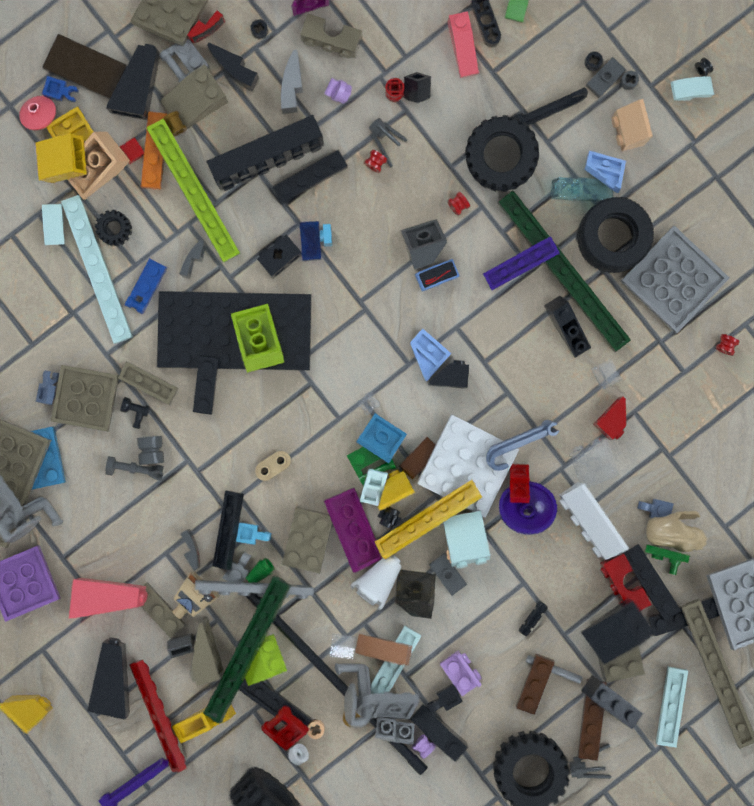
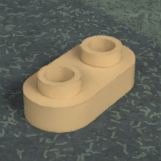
[255,451,291,481]

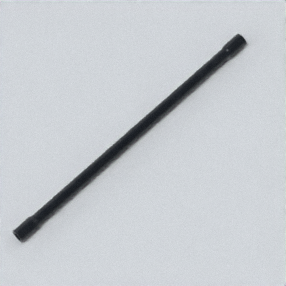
[245,593,428,775]

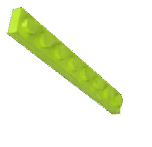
[146,119,240,263]

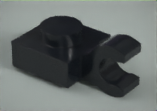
[427,683,463,713]

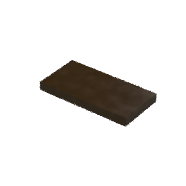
[42,34,127,99]

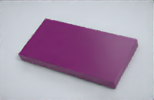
[324,487,383,573]

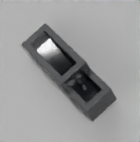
[207,42,259,92]

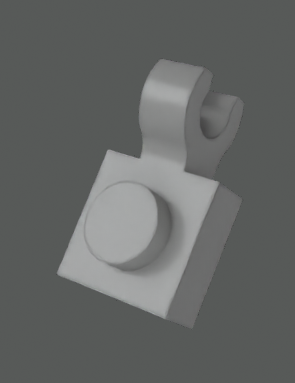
[223,552,251,582]

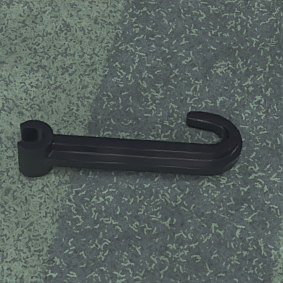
[513,87,588,126]

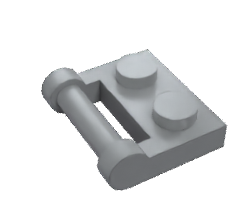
[159,38,210,83]

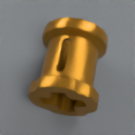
[163,111,187,137]

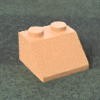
[612,99,653,151]

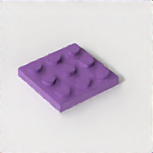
[0,545,61,622]

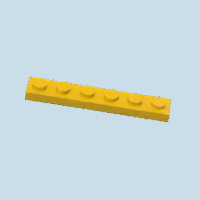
[375,480,483,559]

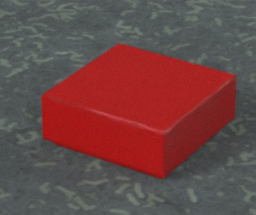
[120,137,144,164]

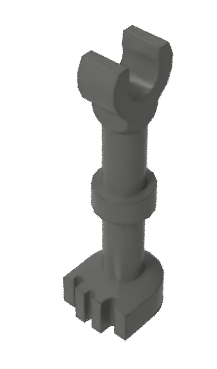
[105,456,164,480]

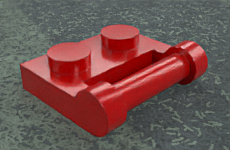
[261,706,310,751]

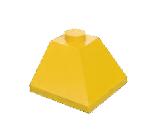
[378,469,415,510]
[0,695,53,734]

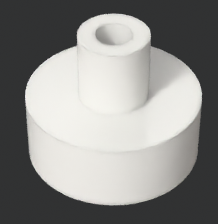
[288,744,309,765]

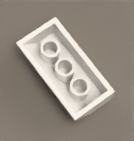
[559,482,629,560]

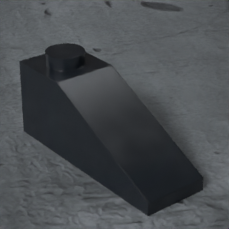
[410,704,468,762]

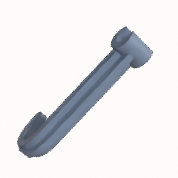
[486,420,560,471]

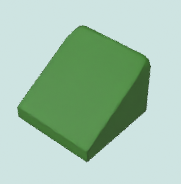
[505,0,529,23]

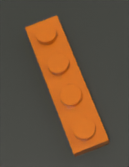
[141,112,168,190]

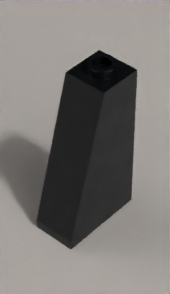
[106,44,160,120]
[87,637,130,720]

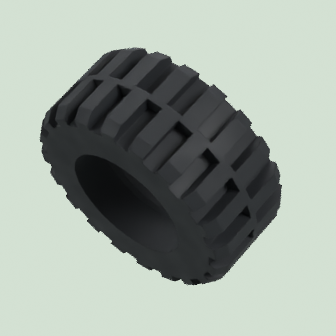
[465,115,539,192]
[493,731,570,806]
[229,767,300,806]

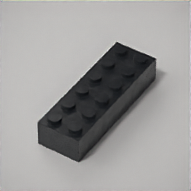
[206,115,324,191]

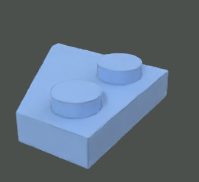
[584,151,626,193]
[410,328,451,381]

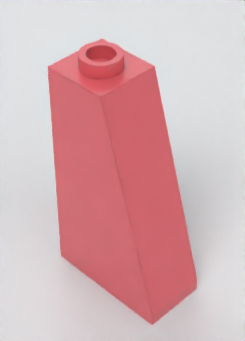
[69,578,147,619]

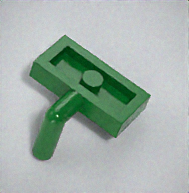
[645,545,690,575]

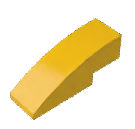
[172,704,236,743]

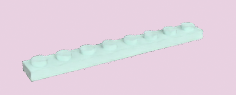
[61,195,133,344]

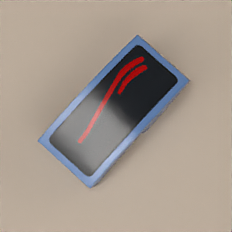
[415,259,460,292]

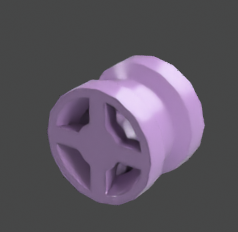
[412,734,436,759]

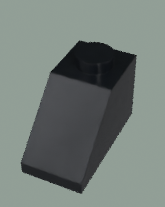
[428,360,469,389]

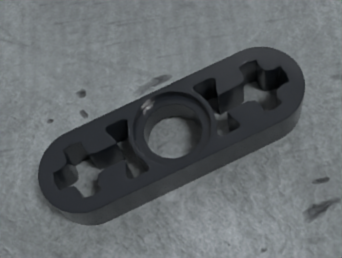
[471,0,501,47]

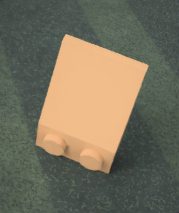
[67,132,130,200]

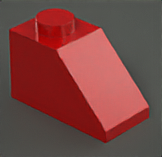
[593,396,626,440]

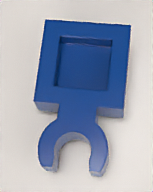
[42,76,79,102]

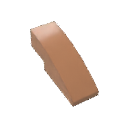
[355,634,413,665]

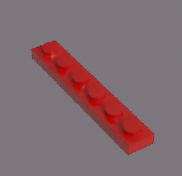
[129,660,187,772]

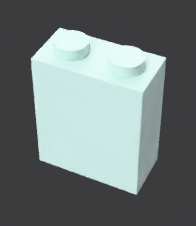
[443,511,490,568]

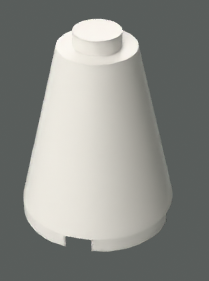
[351,555,401,610]

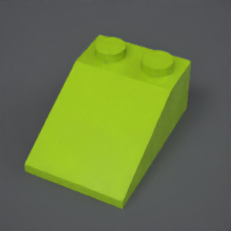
[231,304,284,373]

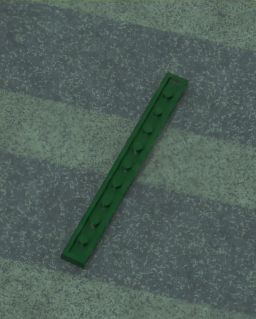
[498,190,631,352]

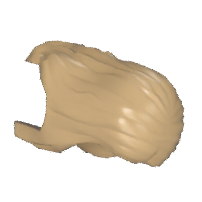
[646,511,707,552]

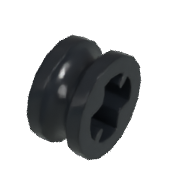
[251,19,268,39]
[584,51,603,71]
[695,58,713,77]

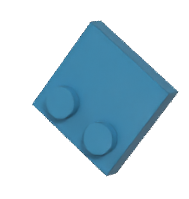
[356,413,407,463]

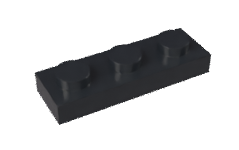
[193,355,219,415]

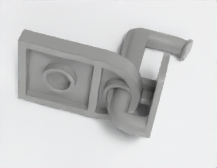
[0,475,63,543]
[335,663,419,727]

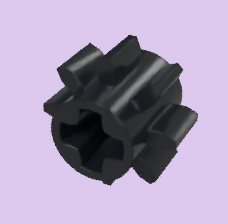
[378,506,402,529]

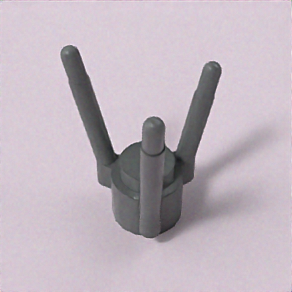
[369,118,407,168]
[569,744,612,779]

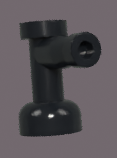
[120,397,150,429]

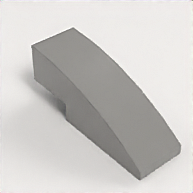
[281,50,303,114]

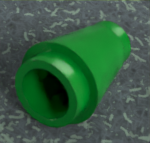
[246,558,275,583]

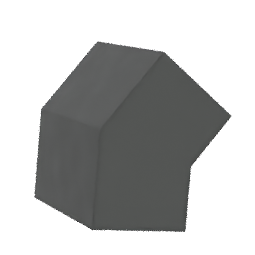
[167,633,195,658]

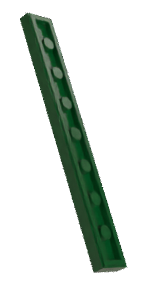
[204,576,292,724]

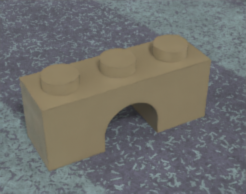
[300,13,362,58]

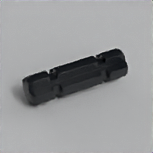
[519,601,548,637]

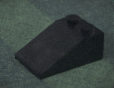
[581,598,656,665]

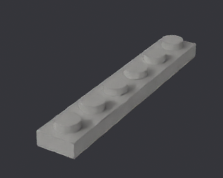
[195,580,314,599]

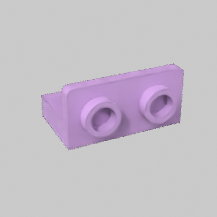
[440,650,482,696]

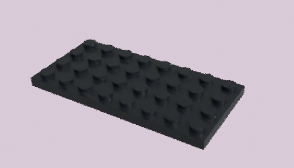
[157,291,312,371]

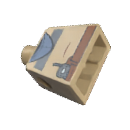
[172,571,220,619]

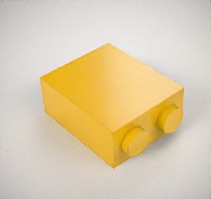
[35,133,87,183]

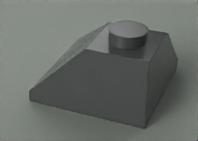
[401,219,447,269]

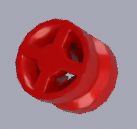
[364,150,388,173]
[447,191,470,216]
[716,334,740,356]

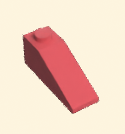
[448,11,479,78]

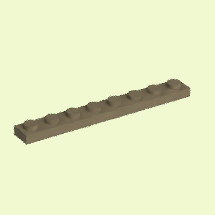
[680,599,754,749]

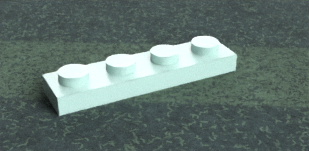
[370,625,421,694]
[656,666,688,748]

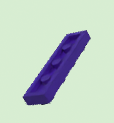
[483,236,560,290]

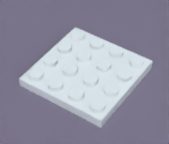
[417,415,519,518]

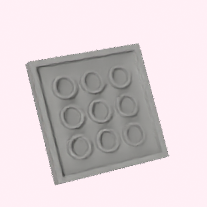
[621,226,729,334]
[706,558,754,650]

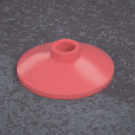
[19,96,56,130]

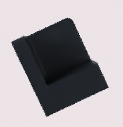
[404,72,431,103]

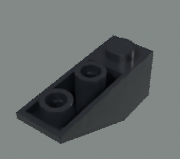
[544,296,591,358]

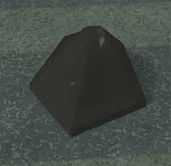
[395,570,436,619]

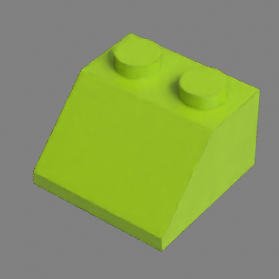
[235,634,287,686]

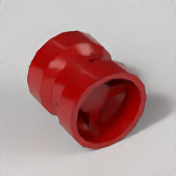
[385,78,404,102]

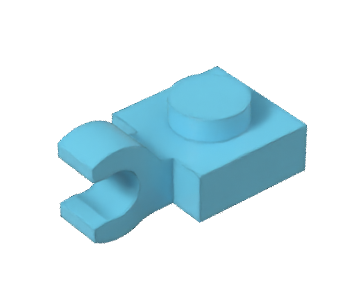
[236,522,272,545]

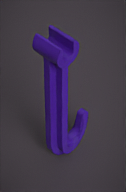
[98,758,169,806]

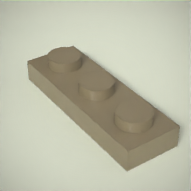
[118,361,179,405]
[141,582,186,639]

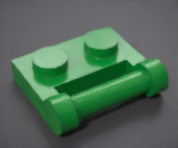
[347,447,397,486]

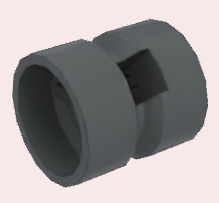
[137,436,164,465]

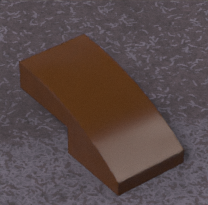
[399,437,436,480]

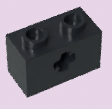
[257,234,302,279]

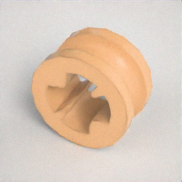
[308,719,325,739]

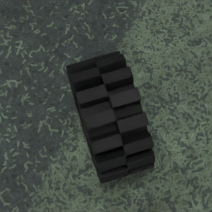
[95,210,132,246]

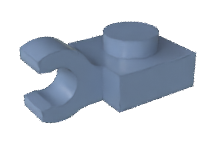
[35,370,59,405]
[637,499,674,518]

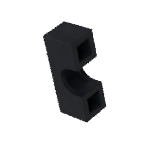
[581,675,643,729]

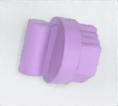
[324,78,352,104]

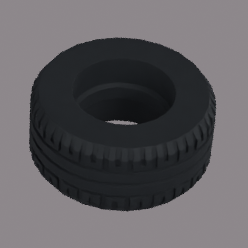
[577,197,654,273]

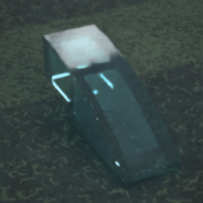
[551,177,613,201]

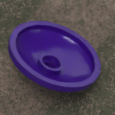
[499,481,557,535]

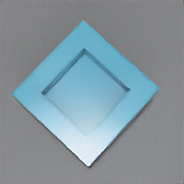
[320,224,332,247]

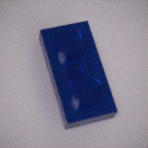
[300,221,322,261]

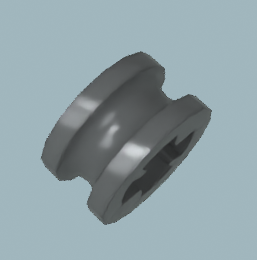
[620,71,639,90]

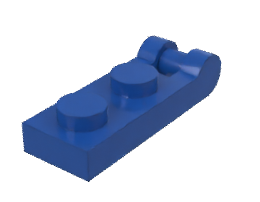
[125,258,167,314]

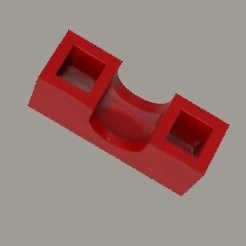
[600,553,652,611]

